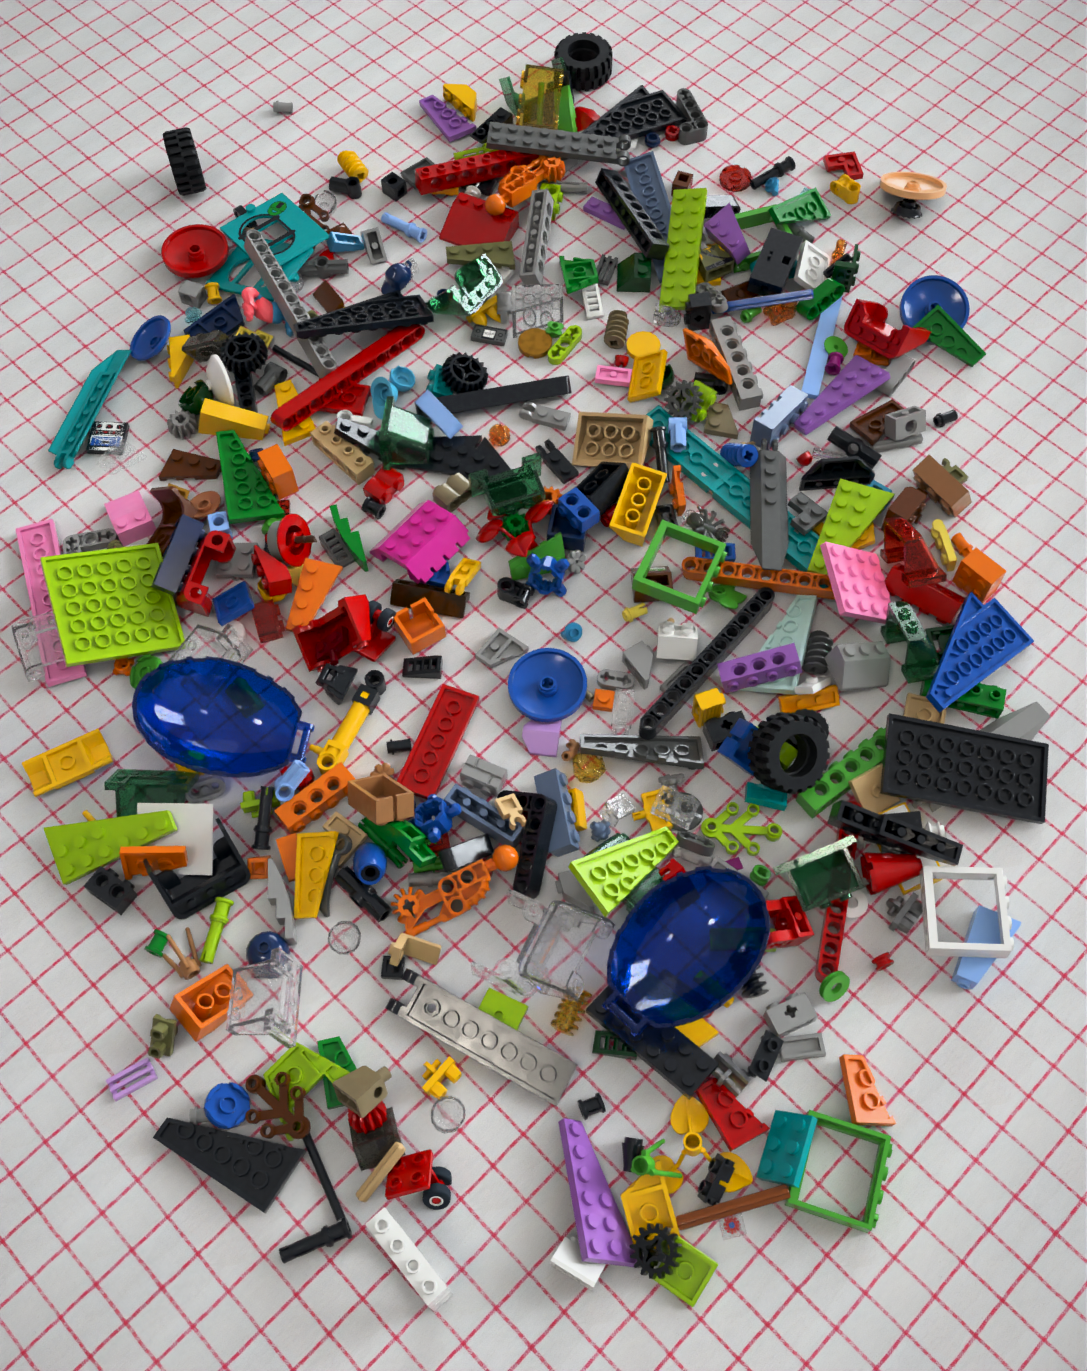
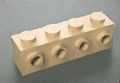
[310,421,375,485]

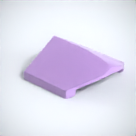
[522,720,562,757]

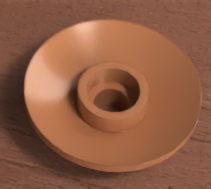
[190,491,221,519]

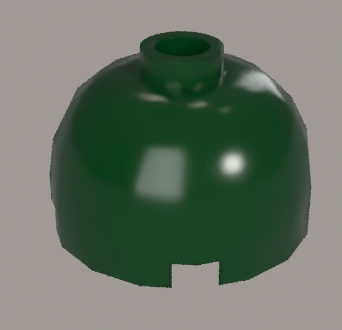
[178,379,214,416]

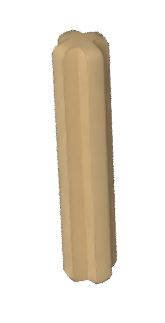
[356,1142,406,1202]

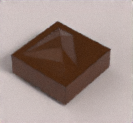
[330,222,352,234]

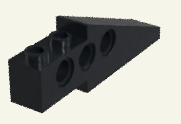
[827,800,963,866]

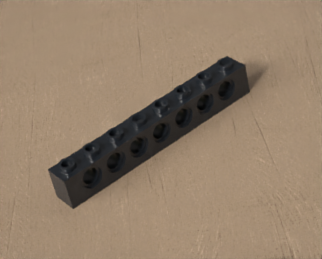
[595,168,670,260]

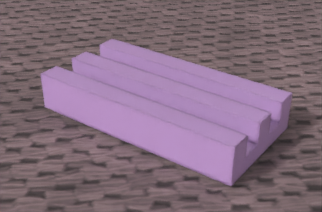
[106,1057,158,1101]

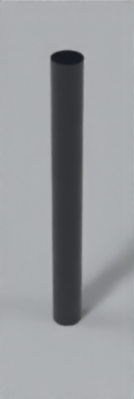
[272,345,320,378]
[302,1132,345,1221]

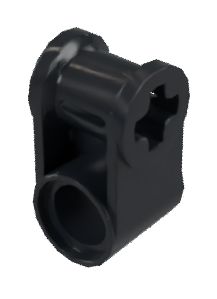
[497,577,535,609]

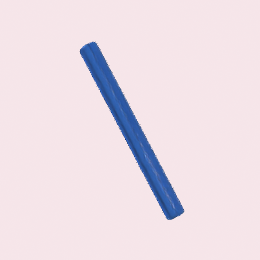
[711,289,814,314]

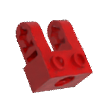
[749,895,814,949]

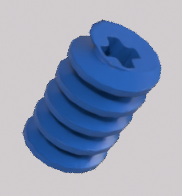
[720,443,758,468]

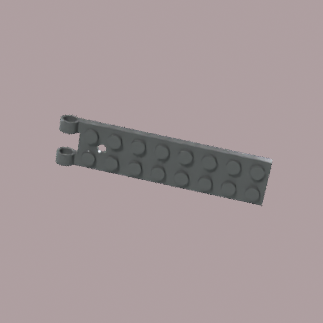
[486,122,631,166]

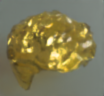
[572,753,606,784]

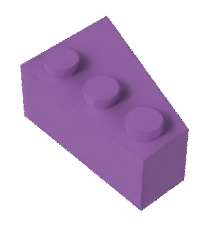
[703,202,751,265]

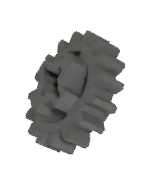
[664,380,704,419]

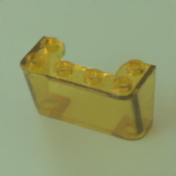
[516,64,564,130]

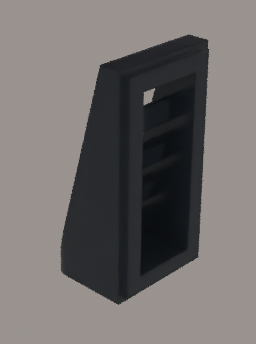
[402,655,443,679]

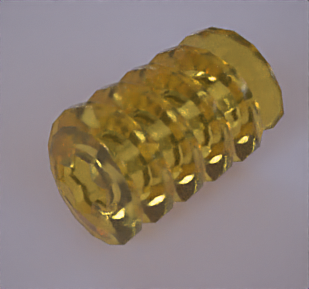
[551,985,592,1036]

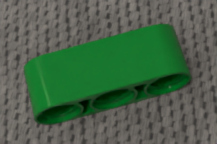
[796,278,845,320]

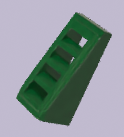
[592,1030,637,1061]

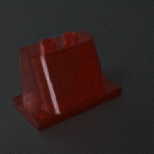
[880,517,947,588]

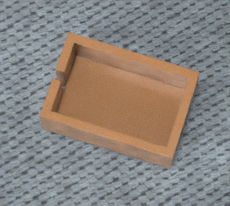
[912,454,972,517]
[348,773,414,826]

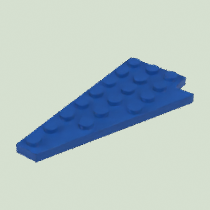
[926,592,1034,713]

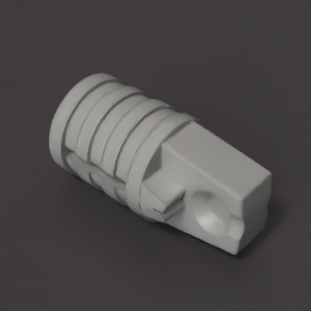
[496,291,512,323]

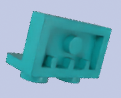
[426,364,454,397]

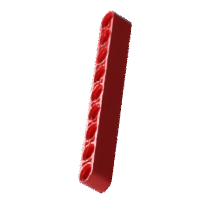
[815,801,861,983]

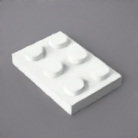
[794,240,831,290]

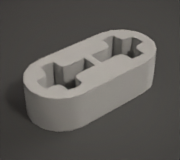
[597,669,634,692]

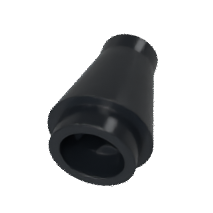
[622,1137,644,1172]

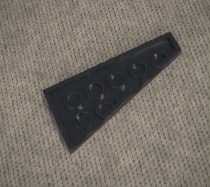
[153,1117,306,1214]

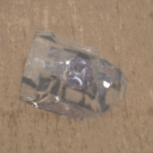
[653,303,681,327]

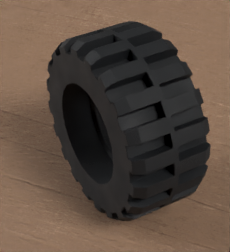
[554,32,613,91]
[163,127,207,196]
[748,712,830,794]

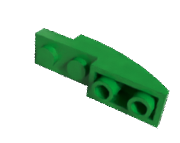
[365,818,437,868]

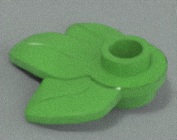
[709,584,747,609]

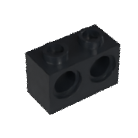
[84,866,138,915]

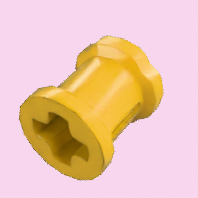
[204,282,223,304]

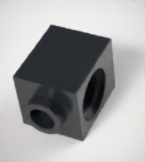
[381,172,407,202]

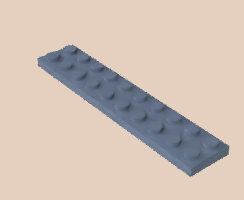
[624,151,671,283]

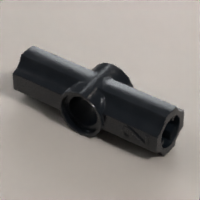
[827,426,882,469]
[335,866,392,923]

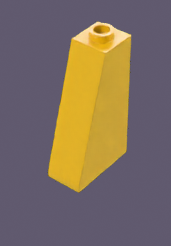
[198,398,271,440]

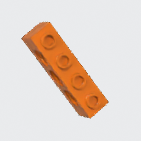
[274,762,355,834]

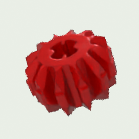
[347,1101,387,1134]

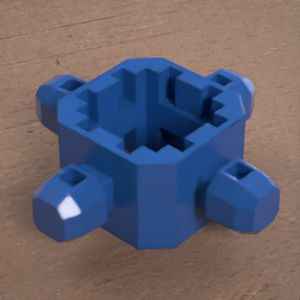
[525,553,570,597]
[408,794,461,843]

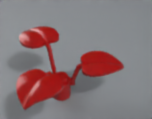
[475,501,554,557]

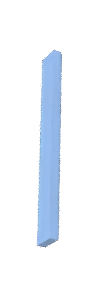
[801,295,843,399]

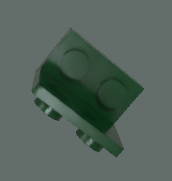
[832,244,861,293]

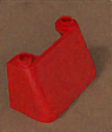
[844,299,931,359]
[292,594,371,673]

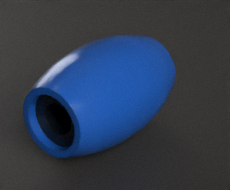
[353,842,387,885]

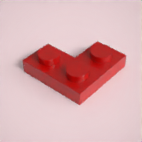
[823,151,864,180]

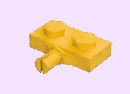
[632,789,673,831]

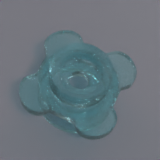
[185,307,202,323]

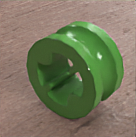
[749,865,771,886]

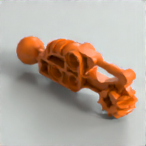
[485,155,565,216]
[391,844,519,937]

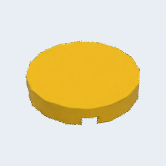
[626,331,661,359]

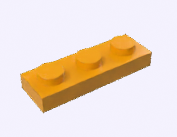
[778,685,840,713]

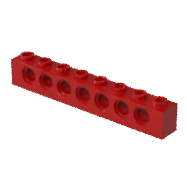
[415,150,540,195]

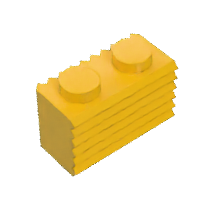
[691,688,726,728]

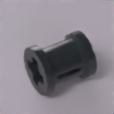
[362,496,386,519]
[577,1092,606,1120]

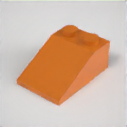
[170,964,254,1042]

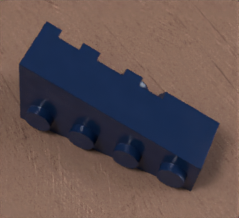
[151,514,205,596]

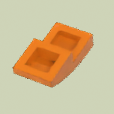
[853,342,891,366]
[276,833,297,882]

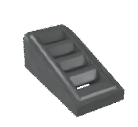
[319,528,355,568]

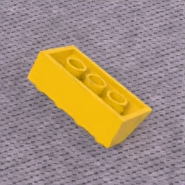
[609,462,667,547]

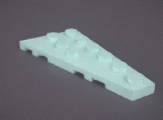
[740,595,818,695]

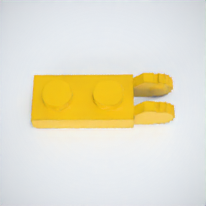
[444,558,481,596]

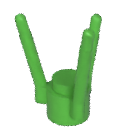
[631,1139,682,1178]

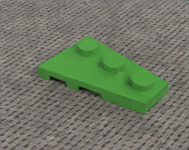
[508,532,566,580]

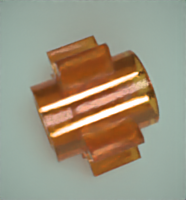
[488,424,511,446]

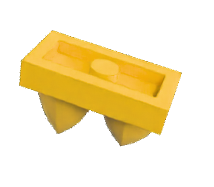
[466,295,501,326]

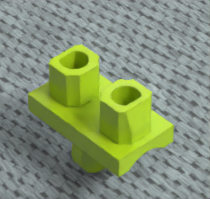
[240,786,281,818]

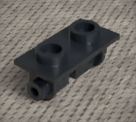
[747,1030,784,1082]
[697,1153,735,1205]

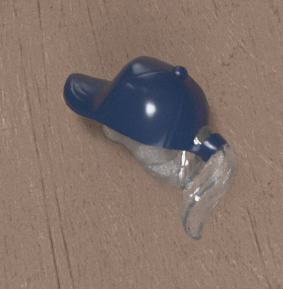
[381,258,420,294]

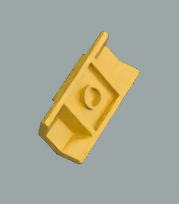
[22,728,113,797]

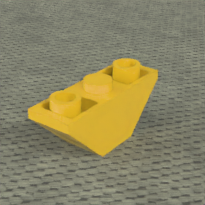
[443,84,477,122]

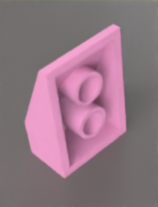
[104,490,156,546]

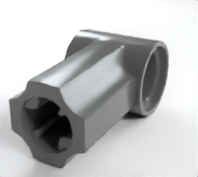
[254,362,288,396]

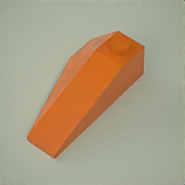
[683,328,732,385]

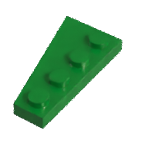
[768,187,831,225]

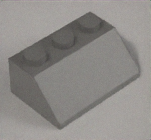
[825,641,891,691]

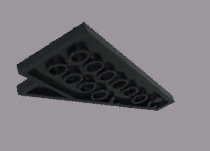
[581,85,687,143]
[293,290,434,339]

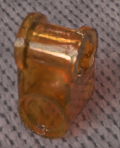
[763,302,797,326]

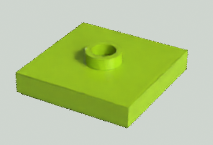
[479,988,528,1030]
[653,1236,718,1307]

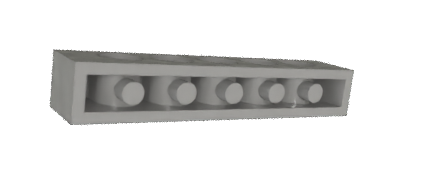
[519,189,554,288]
[709,316,763,411]

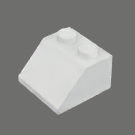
[550,1236,606,1291]

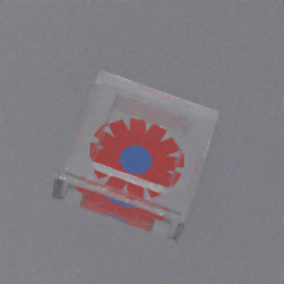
[718,1213,747,1240]

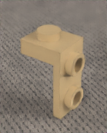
[388,932,441,966]

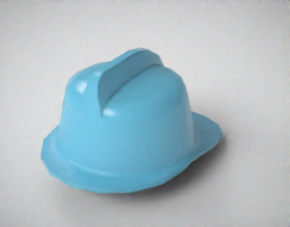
[371,377,398,419]

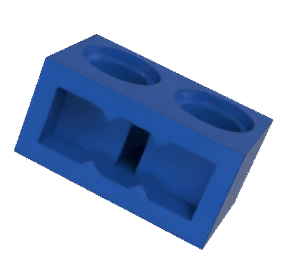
[558,487,600,533]

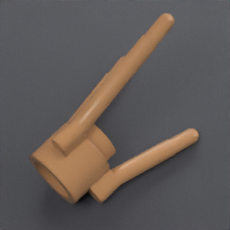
[162,927,202,980]

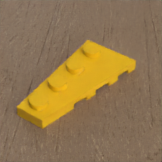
[274,379,316,446]

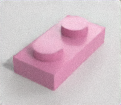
[595,365,632,387]

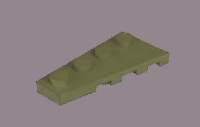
[446,241,515,270]

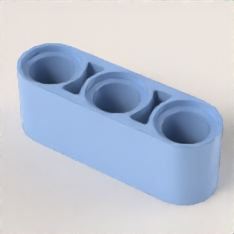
[415,389,463,439]

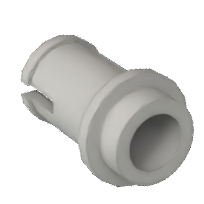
[273,101,293,114]
[189,1106,210,1125]

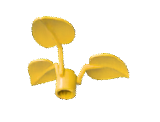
[653,1094,753,1194]

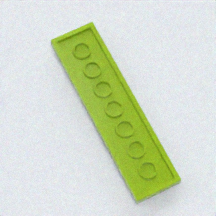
[659,188,707,311]

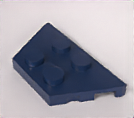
[183,294,245,342]

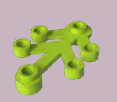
[701,802,782,856]

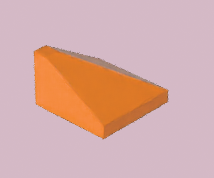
[247,855,271,879]

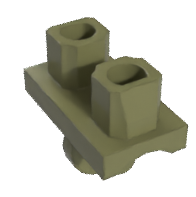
[148,1014,178,1059]

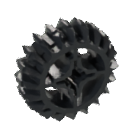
[220,332,268,376]
[441,352,488,394]

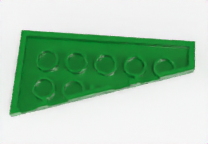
[216,430,285,524]

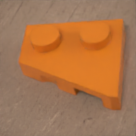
[668,465,686,517]

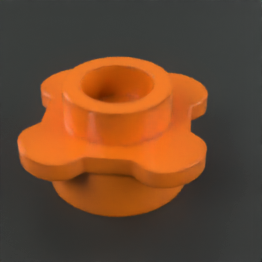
[113,658,135,676]

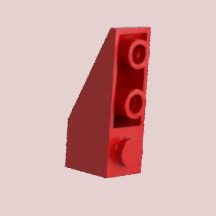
[251,545,292,597]

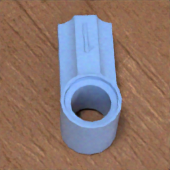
[668,417,687,452]
[274,760,310,802]

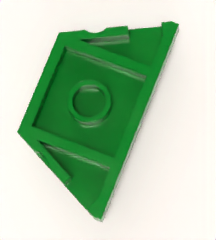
[559,256,599,294]

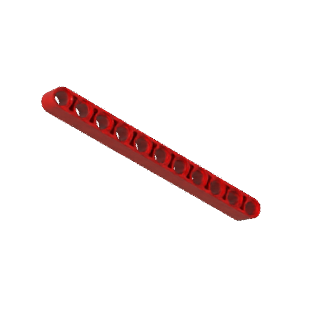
[270,324,425,431]

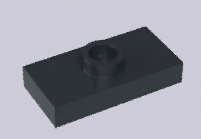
[654,504,678,527]

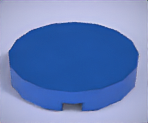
[204,1082,250,1129]

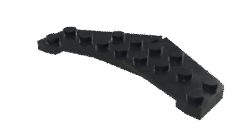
[386,435,528,516]

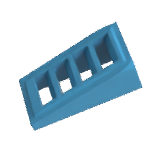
[326,232,365,252]

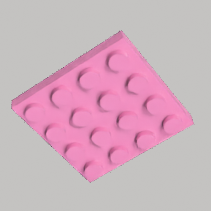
[820,542,897,625]

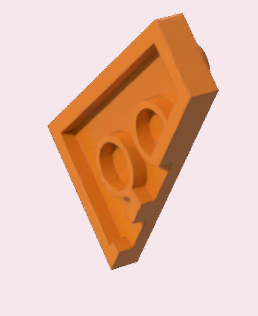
[119,846,188,880]
[839,1054,896,1126]

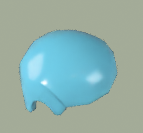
[389,365,415,392]

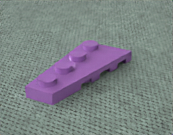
[419,95,477,142]

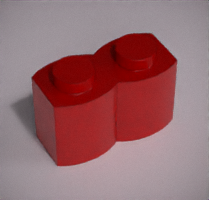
[363,464,404,504]

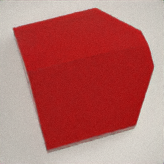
[575,106,600,132]

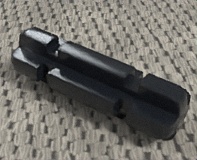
[823,253,852,279]

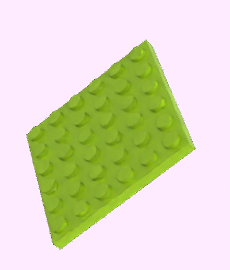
[40,543,186,667]

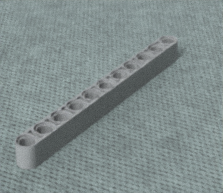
[244,229,337,378]

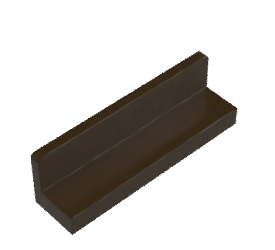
[390,579,470,618]

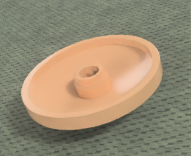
[880,172,947,200]

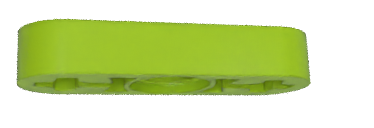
[548,325,582,365]

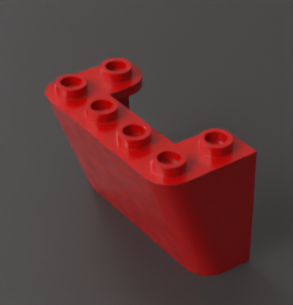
[175,530,236,617]

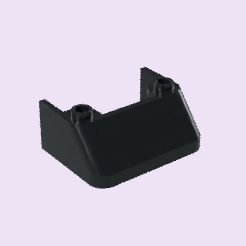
[143,818,251,919]

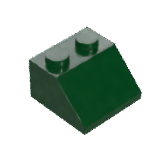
[617,253,651,293]

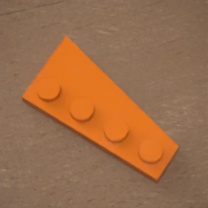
[286,558,343,632]

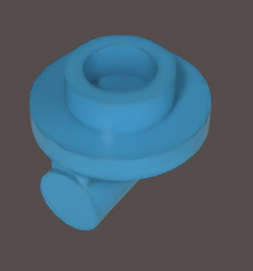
[765,177,779,196]
[560,622,582,642]

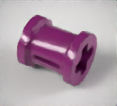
[825,352,844,375]

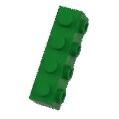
[920,671,1007,719]

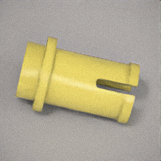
[622,602,648,622]

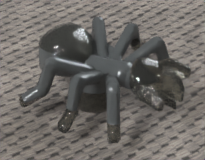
[686,505,731,543]

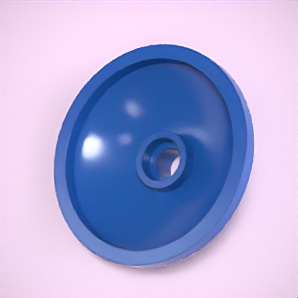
[130,315,171,361]

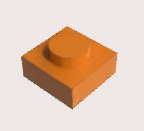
[593,688,615,712]

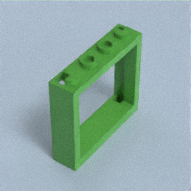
[733,204,792,273]
[632,519,728,614]
[785,1110,893,1233]

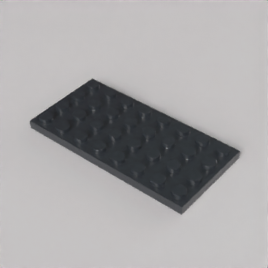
[880,713,1049,824]

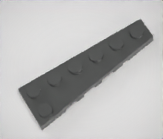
[580,734,704,770]

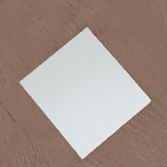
[137,803,213,875]

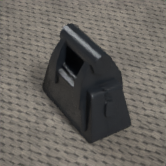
[315,663,358,705]

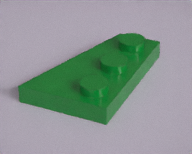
[317,1036,357,1110]

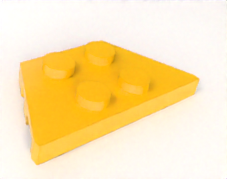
[620,1160,680,1249]

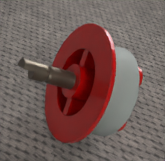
[265,514,317,567]

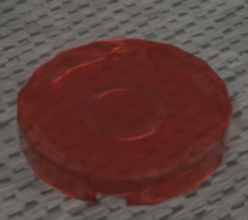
[719,165,752,192]

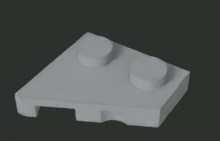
[475,628,529,668]

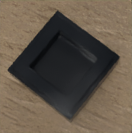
[381,955,406,980]

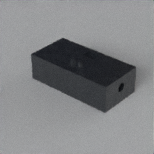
[747,227,803,296]

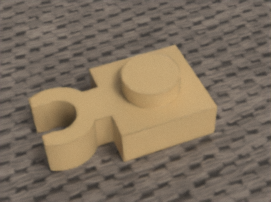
[494,793,526,830]

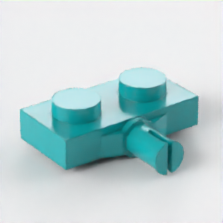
[744,782,787,811]

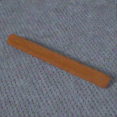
[676,1184,790,1230]

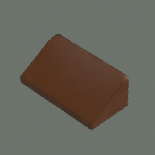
[313,280,344,313]

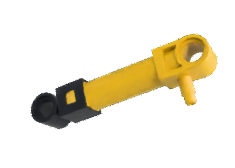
[309,670,386,775]

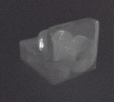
[599,793,636,828]

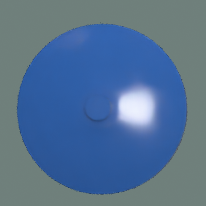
[899,275,970,343]
[508,648,587,722]

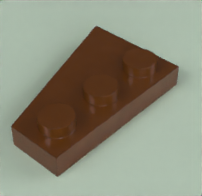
[159,449,222,481]

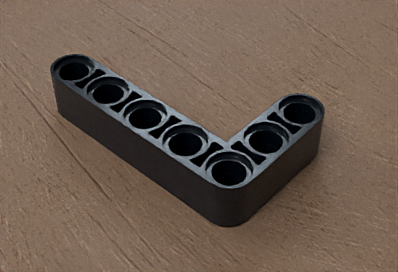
[497,790,557,899]

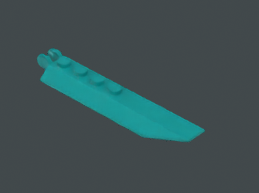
[48,350,131,469]

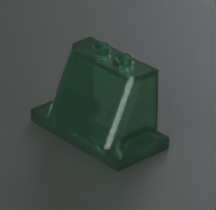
[378,396,434,470]
[468,452,545,516]
[880,601,941,684]
[104,769,199,817]
[773,834,865,912]

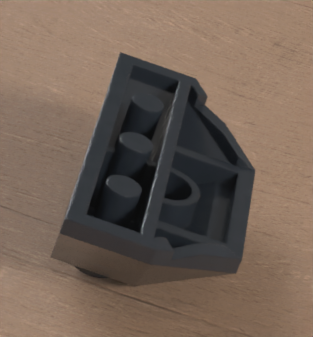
[799,456,875,491]

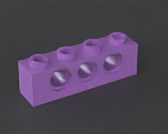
[717,643,803,693]

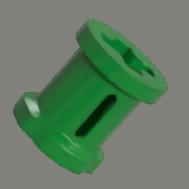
[144,929,168,958]

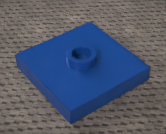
[212,581,255,626]

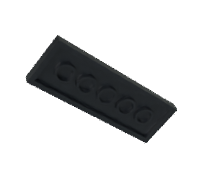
[586,978,719,1100]

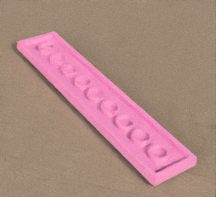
[16,519,87,687]

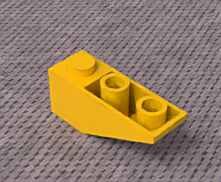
[167,334,194,389]

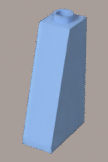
[951,905,1021,989]

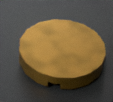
[518,328,552,359]

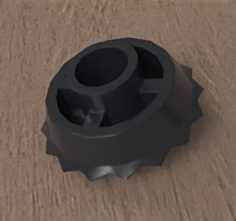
[891,199,922,219]

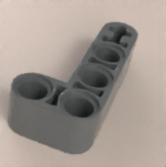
[676,88,708,145]

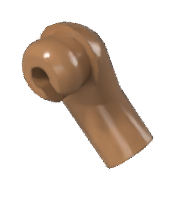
[561,739,580,761]

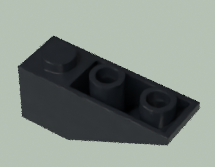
[470,107,513,144]

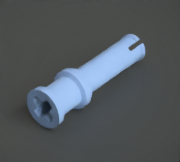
[381,212,427,243]

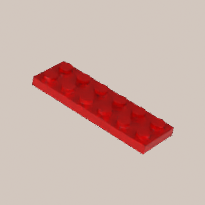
[397,684,480,800]

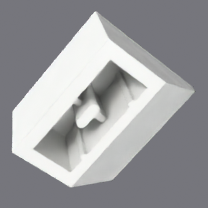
[656,621,698,661]

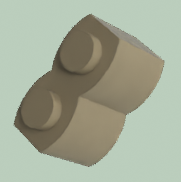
[432,473,475,513]

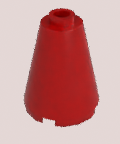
[860,852,923,895]

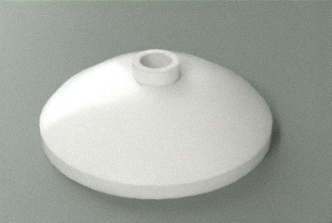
[205,354,234,406]

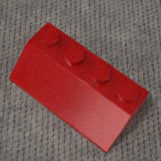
[885,563,965,624]

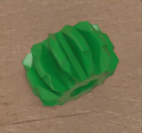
[501,511,530,541]

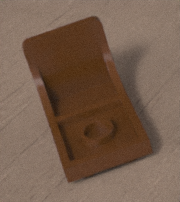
[147,486,197,557]

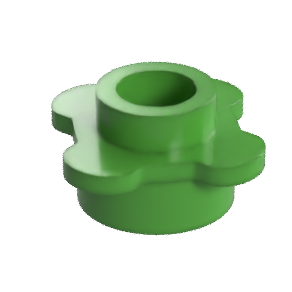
[545,321,564,338]

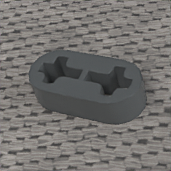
[676,830,715,857]

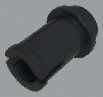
[933,409,958,427]
[386,738,412,755]

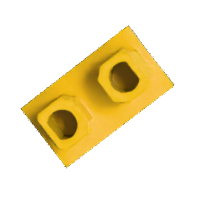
[422,1056,462,1100]

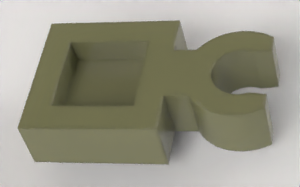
[942,458,968,484]

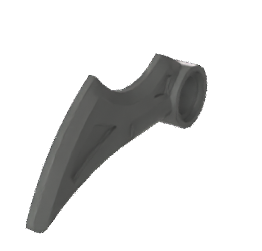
[319,833,352,917]

